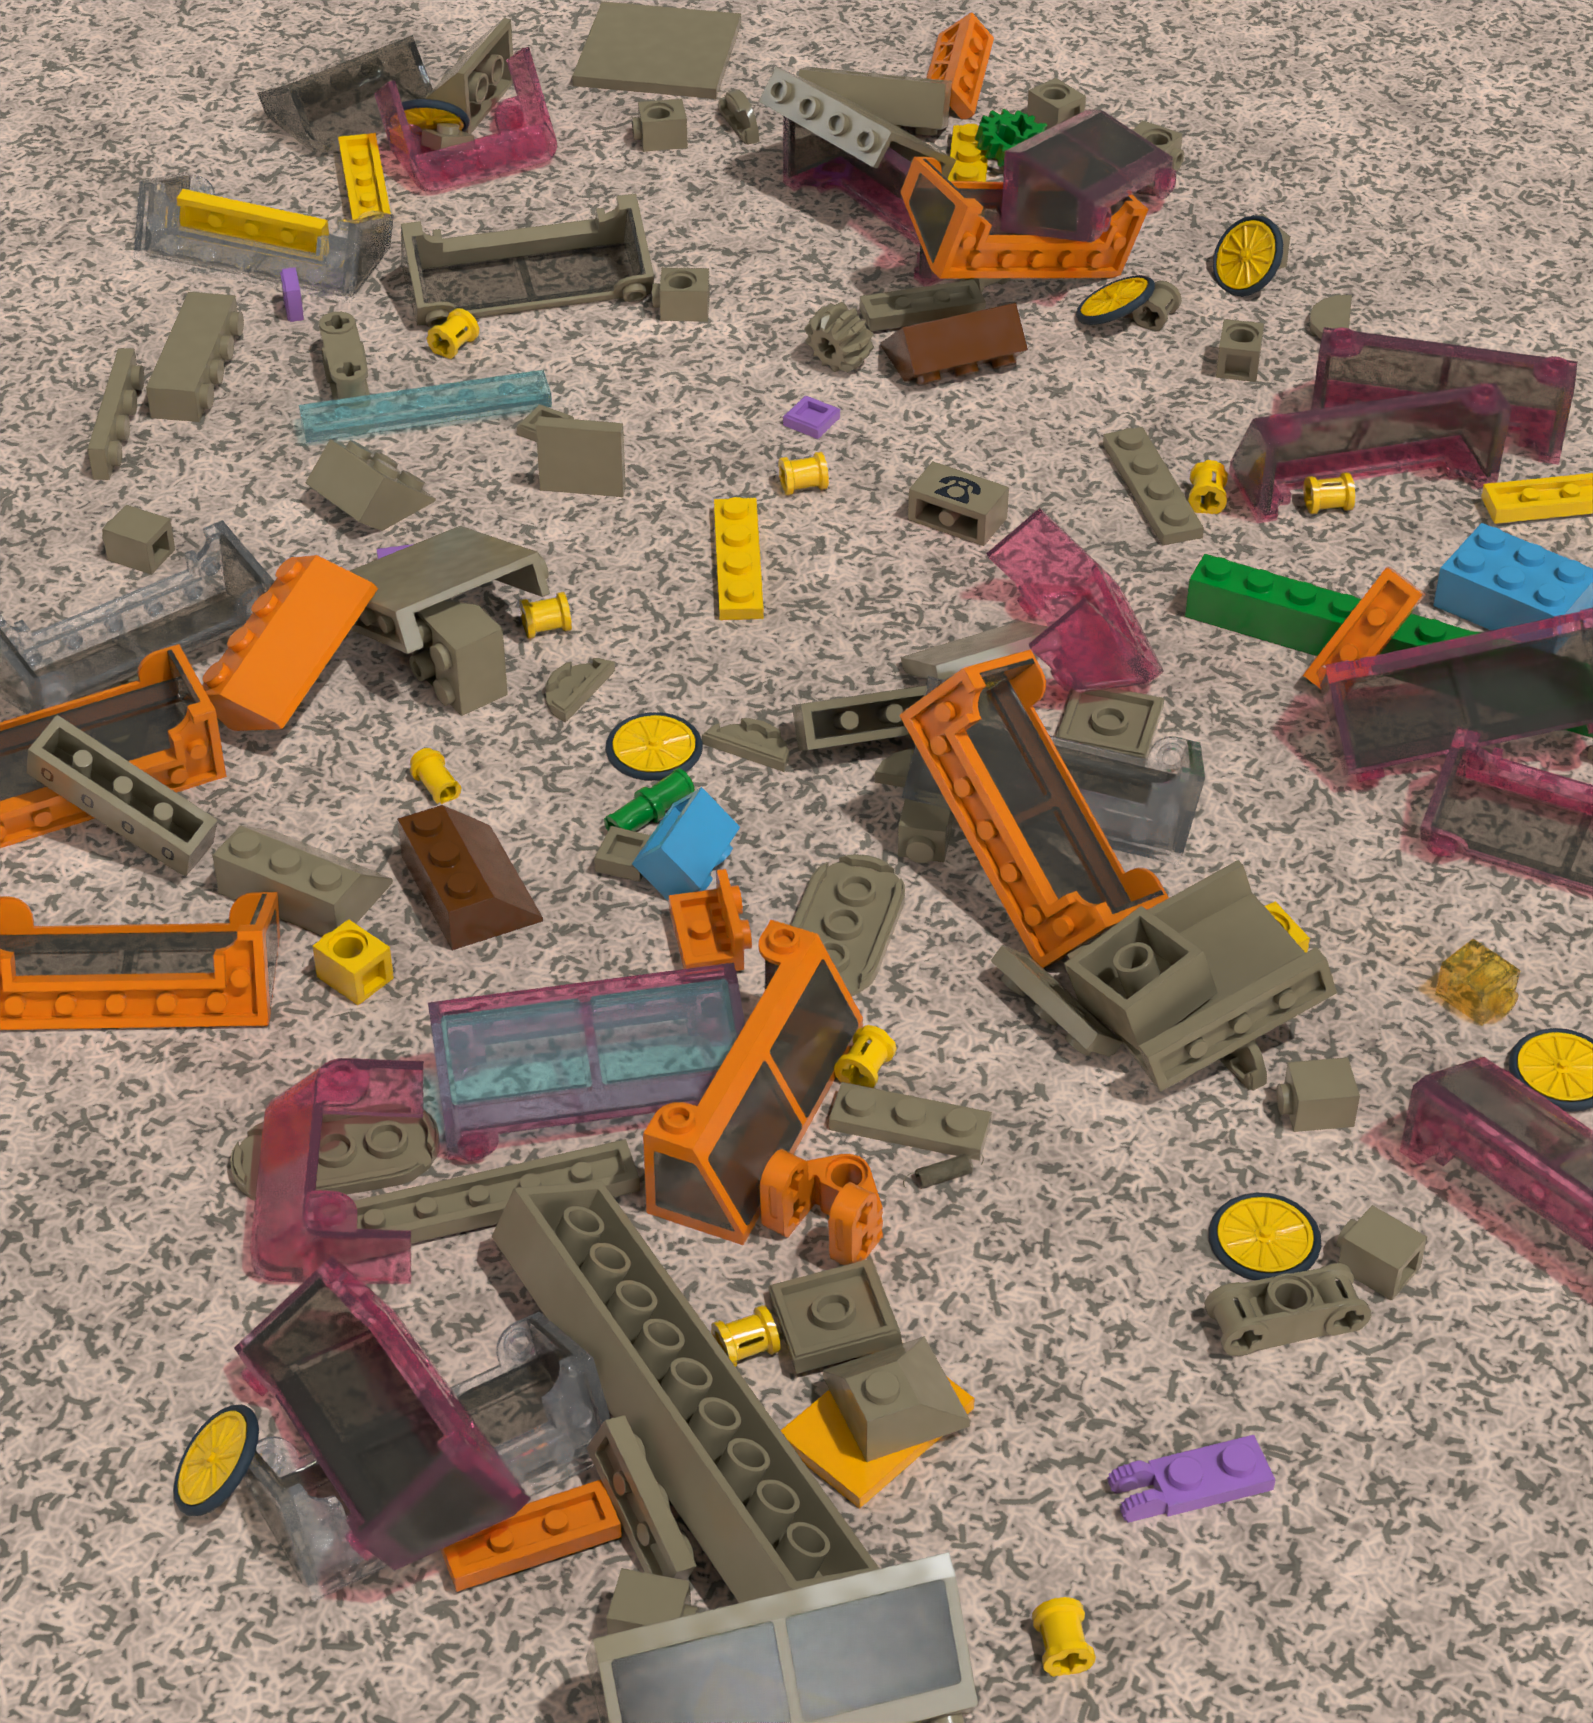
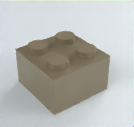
[1064,906,1218,1052]

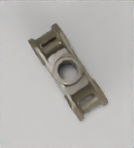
[319,311,370,411]
[1204,1263,1371,1356]

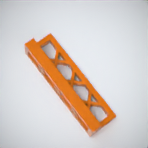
[927,12,994,120]

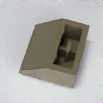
[305,439,436,531]
[409,601,508,716]

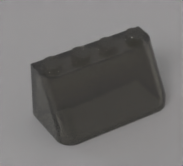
[257,35,433,153]

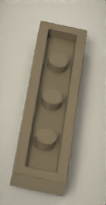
[88,348,144,480]
[1103,427,1204,546]

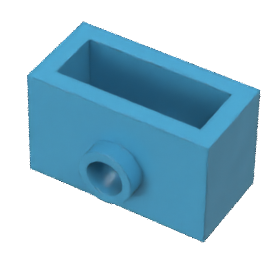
[632,787,740,901]

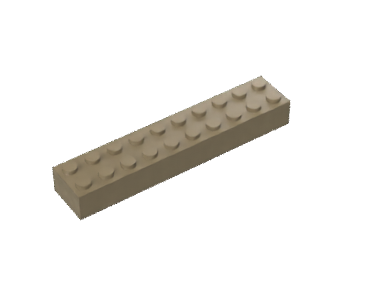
[492,1181,880,1642]

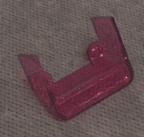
[374,47,557,192]
[986,508,1164,693]
[250,1058,424,1284]

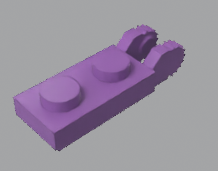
[1107,1435,1275,1523]

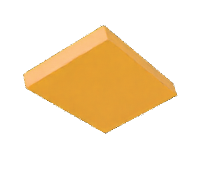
[781,1353,975,1509]

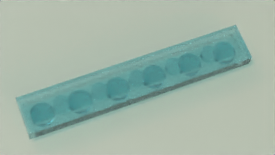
[299,370,552,443]

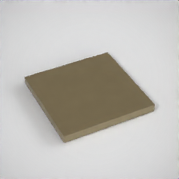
[572,1,741,99]

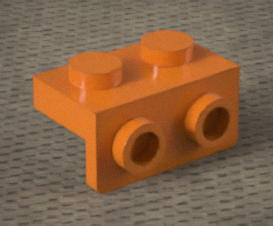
[668,869,752,978]

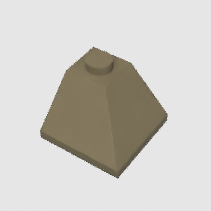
[823,1336,970,1462]

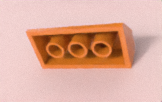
[195,555,378,731]

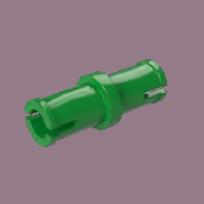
[604,768,695,831]

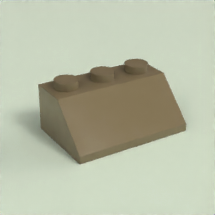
[425,18,515,134]
[212,825,393,936]

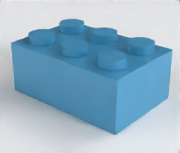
[1433,523,1593,655]

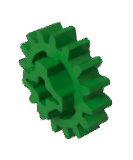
[975,109,1058,173]

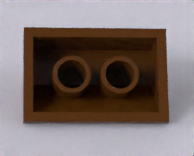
[880,303,1028,386]
[397,805,543,951]

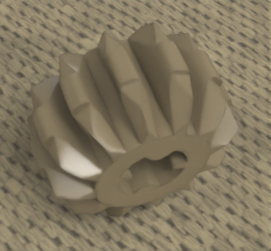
[804,302,874,373]

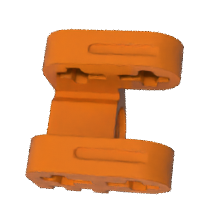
[760,1149,883,1265]

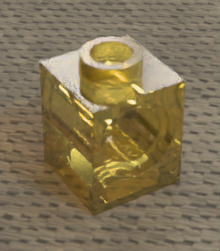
[1435,939,1520,1026]

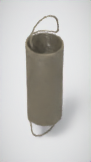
[903,1153,984,1189]

